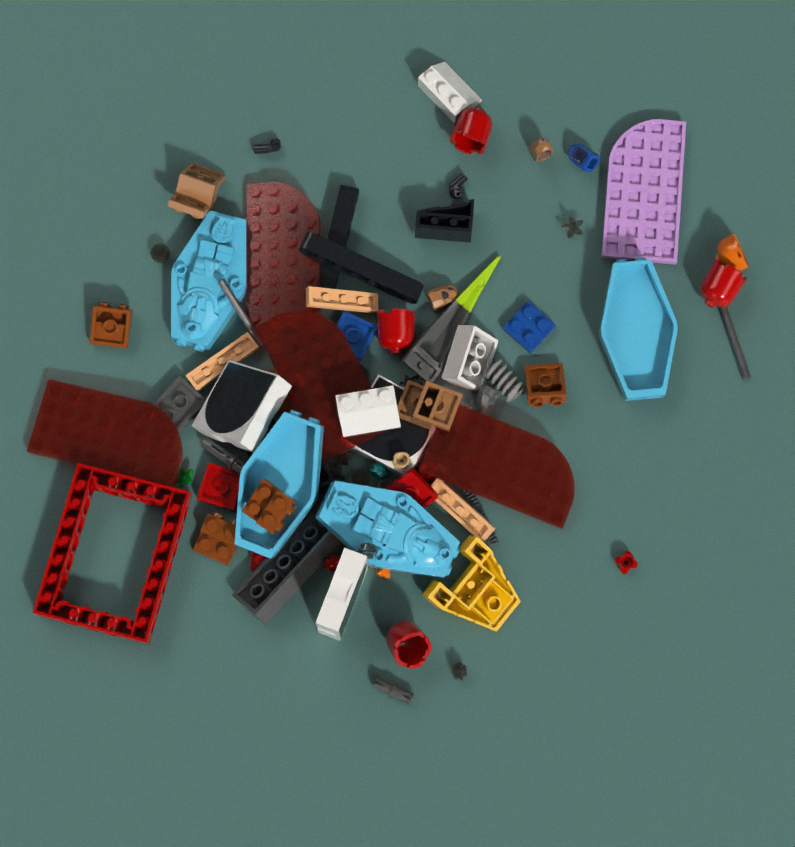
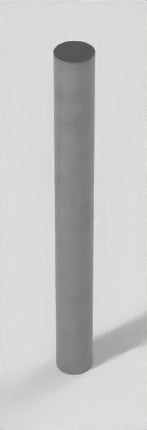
[218,279,265,346]
[720,307,751,380]

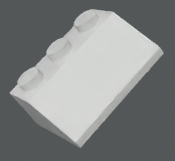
[418,62,482,124]
[441,325,499,392]
[335,386,401,437]

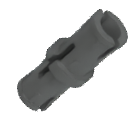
[373,677,414,705]

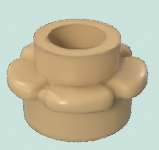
[392,452,411,471]

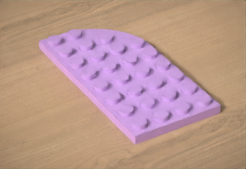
[601,119,686,265]

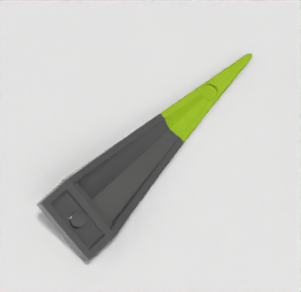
[401,256,501,383]

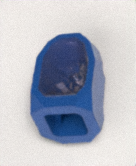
[568,143,600,172]

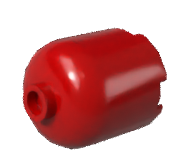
[449,108,493,155]
[700,260,747,308]
[377,309,415,354]
[386,621,432,669]

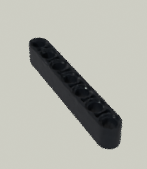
[315,184,359,289]
[299,232,424,304]

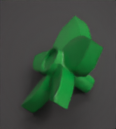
[174,469,194,489]

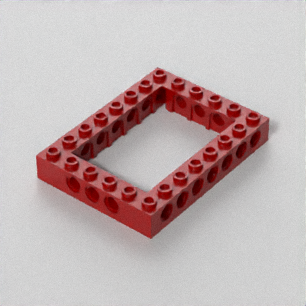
[32,463,192,645]

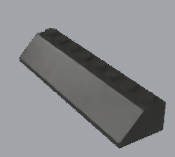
[232,494,342,626]

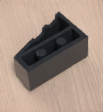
[415,199,474,243]

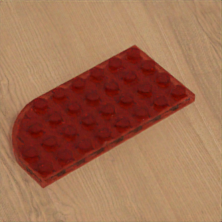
[246,182,321,329]
[254,311,390,463]
[27,379,183,488]
[418,405,575,529]

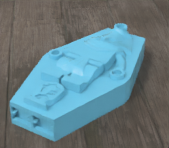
[171,210,248,352]
[599,257,678,401]
[234,410,324,559]
[315,481,460,578]

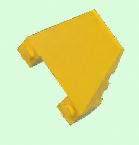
[421,535,521,632]

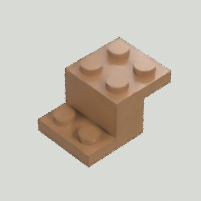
[168,163,226,219]
[398,380,463,431]

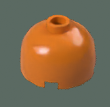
[715,233,749,271]

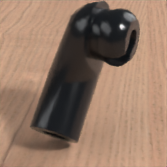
[253,139,281,154]
[449,173,468,199]

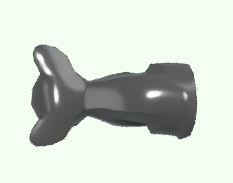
[469,385,502,427]

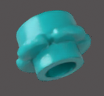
[369,463,387,480]

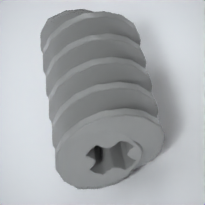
[486,359,526,402]

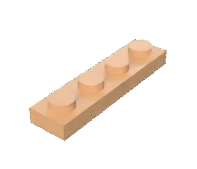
[306,286,378,313]
[185,332,259,392]
[431,477,496,542]

